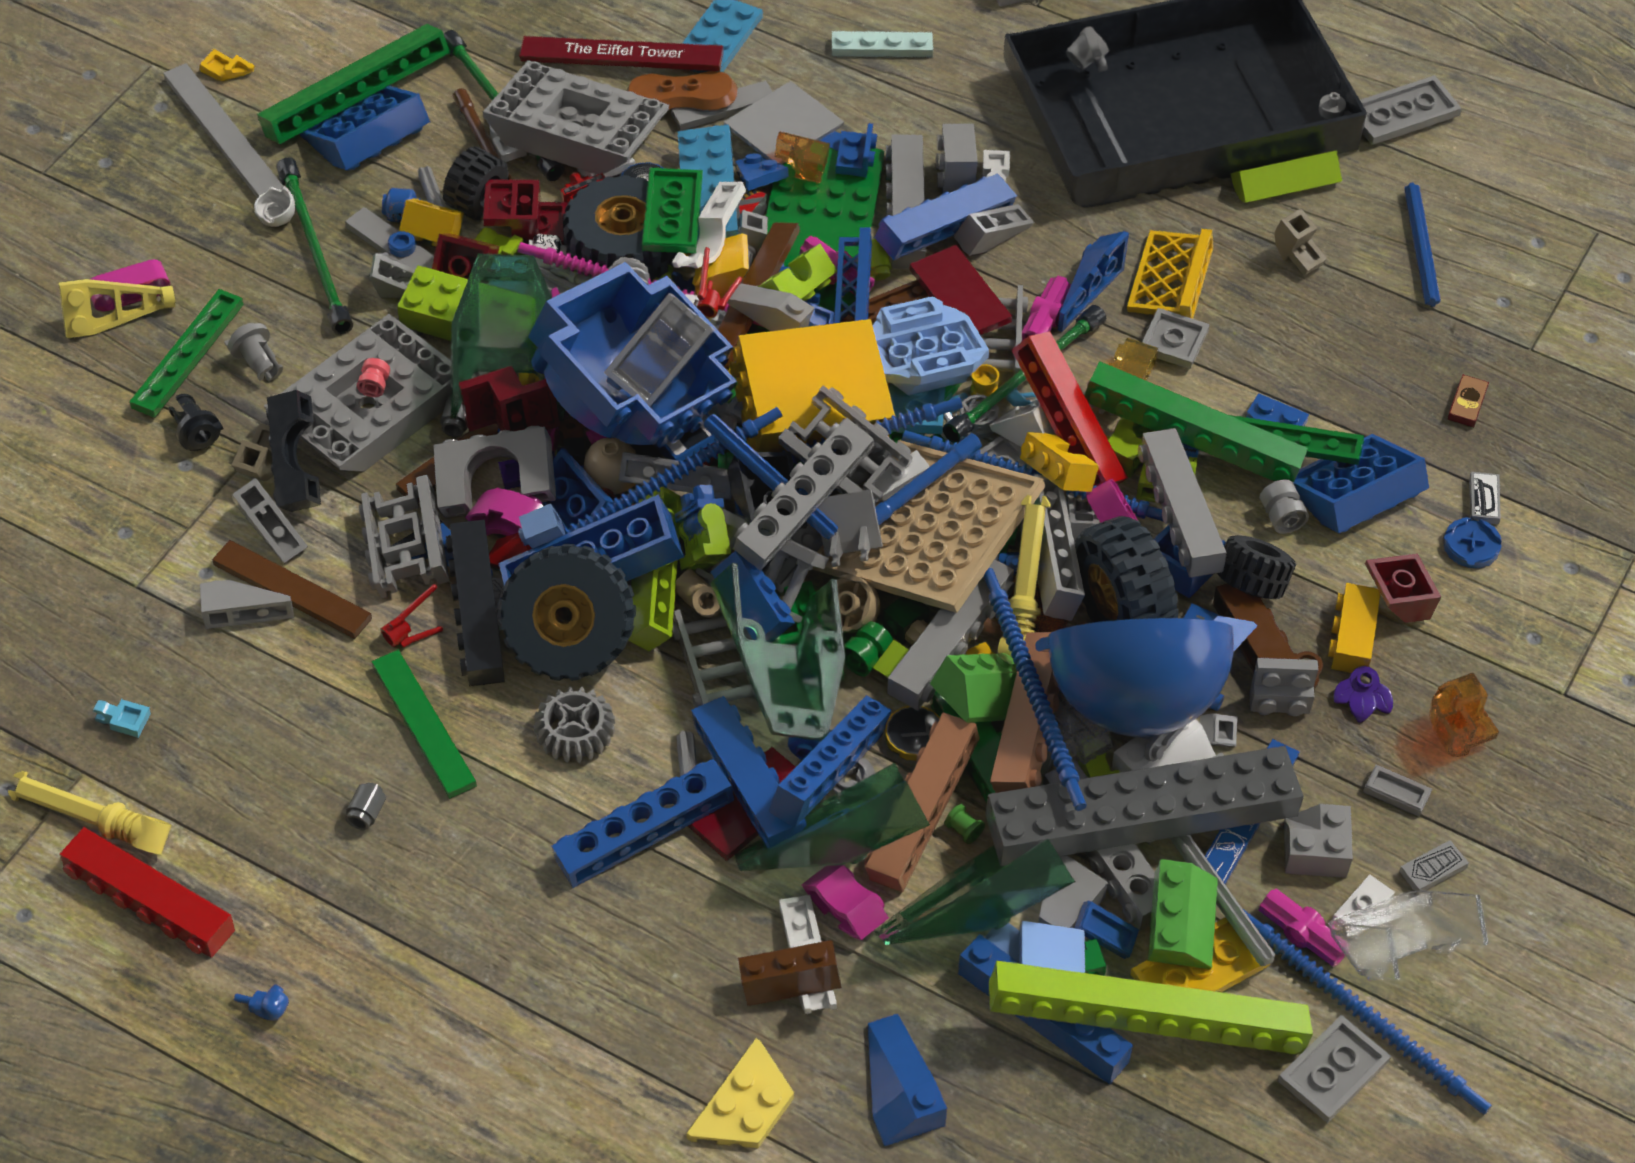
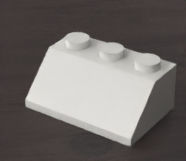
[1111,719,1216,773]

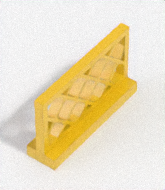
[1127,229,1213,319]

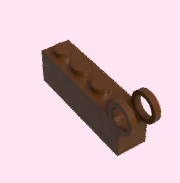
[1213,583,1323,689]

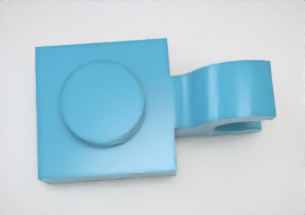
[93,699,151,738]

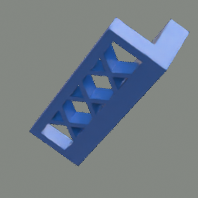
[834,227,872,323]

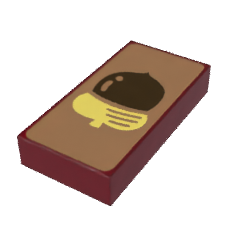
[1447,374,1489,427]

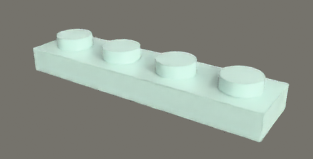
[832,31,933,57]

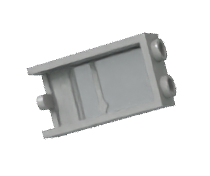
[604,293,715,408]

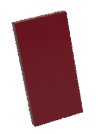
[909,245,1012,336]
[687,746,796,861]

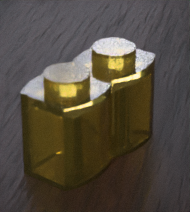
[1109,338,1159,381]

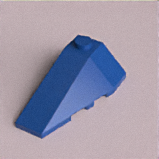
[1058,231,1129,332]
[868,1013,947,1146]

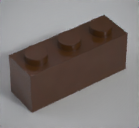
[738,940,842,1006]

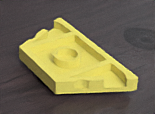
[687,1038,794,1148]

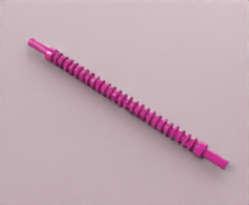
[518,242,763,327]

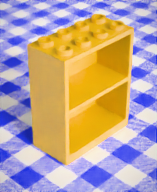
[730,319,895,452]

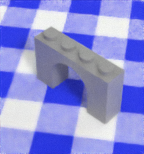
[433,426,556,518]

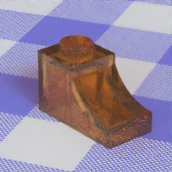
[775,131,830,183]

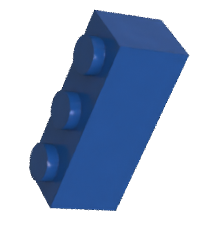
[711,551,795,644]

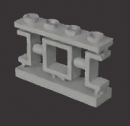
[779,386,913,505]
[358,475,449,598]

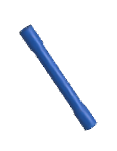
[875,433,982,525]

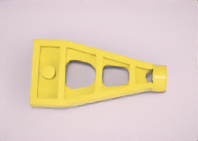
[58,279,175,338]

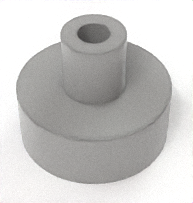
[1319,92,1346,119]

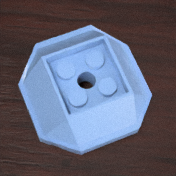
[872,296,989,395]

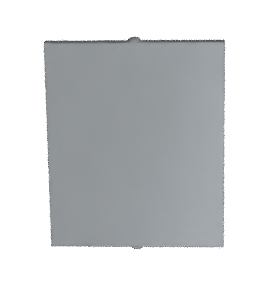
[724,81,844,165]

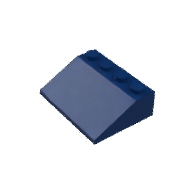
[300,86,430,171]
[1293,434,1429,533]

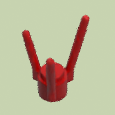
[696,247,742,318]
[380,584,443,648]

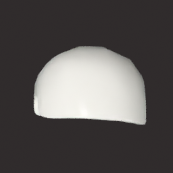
[255,187,295,227]

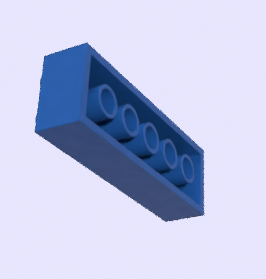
[499,495,684,609]

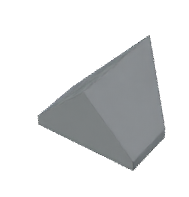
[370,252,416,298]

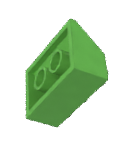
[930,653,1017,723]
[1148,859,1218,969]

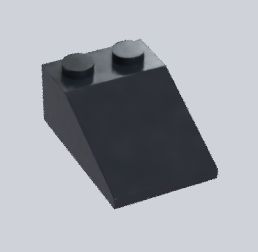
[727,452,808,529]

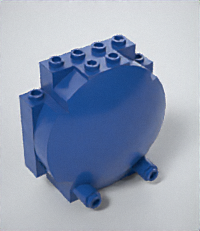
[529,262,737,448]

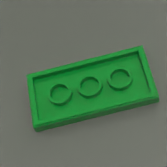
[642,168,703,253]

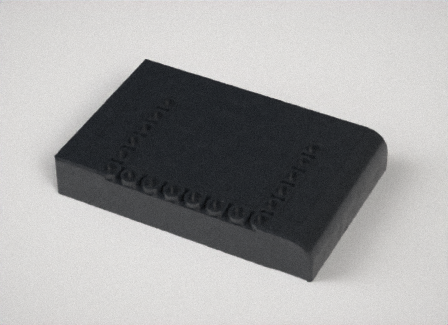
[1003,0,1367,207]

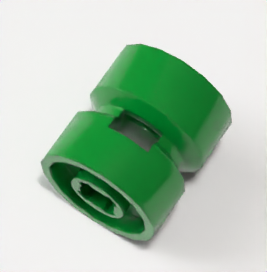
[839,621,893,677]

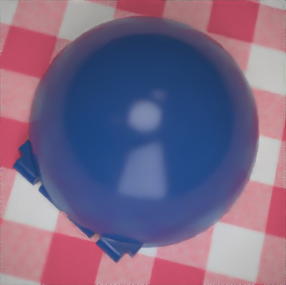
[1035,618,1234,737]

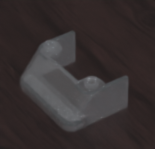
[1328,890,1489,980]

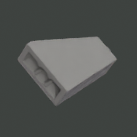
[1038,855,1108,928]

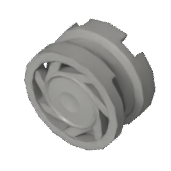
[960,395,999,439]

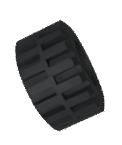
[442,146,509,220]
[1217,535,1296,599]

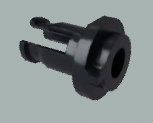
[168,393,224,451]

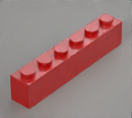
[1011,331,1128,486]
[59,827,235,958]

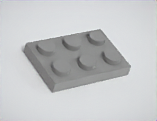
[1278,1015,1391,1123]

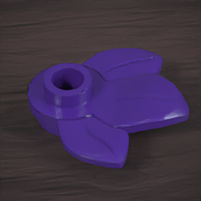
[1334,666,1393,723]

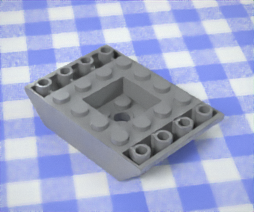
[483,61,669,174]
[264,314,459,471]

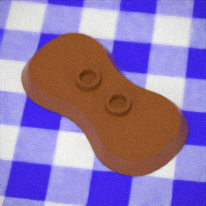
[626,71,738,110]

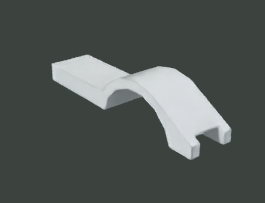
[672,182,746,268]
[779,895,837,1014]

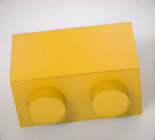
[399,198,464,246]

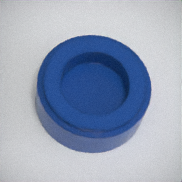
[388,231,416,258]

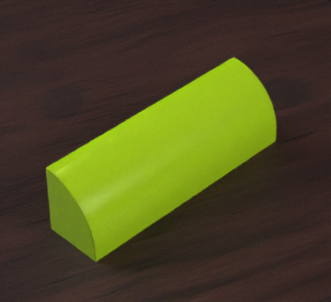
[1231,151,1342,203]

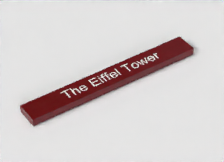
[520,36,724,71]

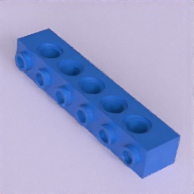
[769,695,892,828]
[551,758,734,888]

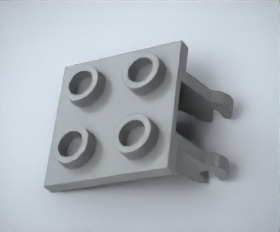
[818,489,883,567]

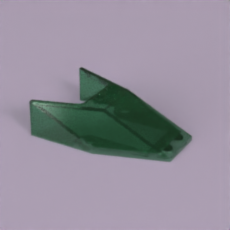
[450,254,565,421]
[710,563,845,741]
[735,762,930,871]
[874,838,1075,945]

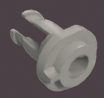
[224,323,283,382]

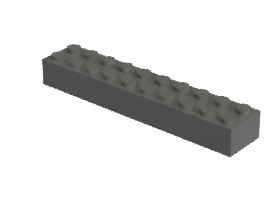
[985,746,1304,866]

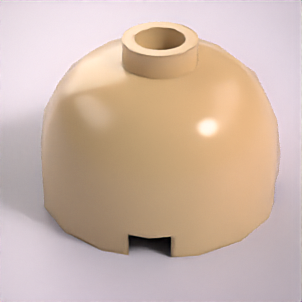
[583,438,637,495]
[820,574,881,634]

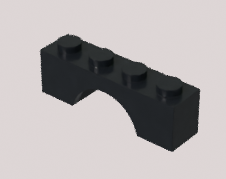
[266,390,321,512]

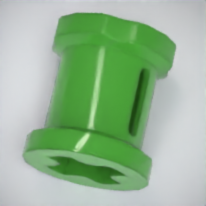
[944,804,985,844]

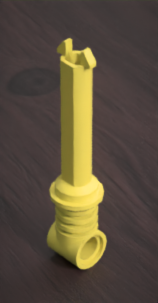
[998,495,1051,659]
[8,771,172,855]

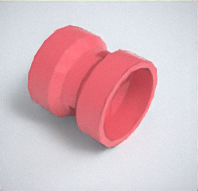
[357,358,391,398]

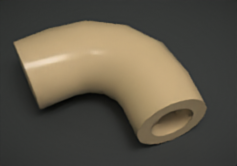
[675,569,724,618]

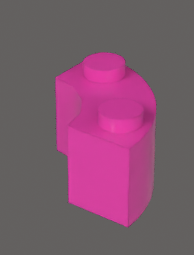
[465,488,543,536]
[801,863,889,940]

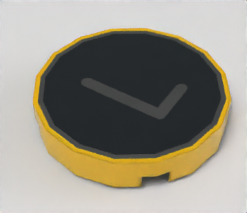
[885,706,940,761]

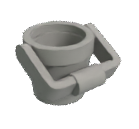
[1066,27,1108,72]

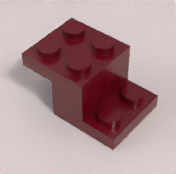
[483,180,568,245]
[458,366,560,432]

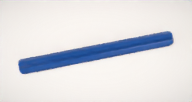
[1404,182,1441,307]
[703,414,838,540]

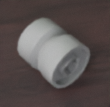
[1259,480,1309,534]

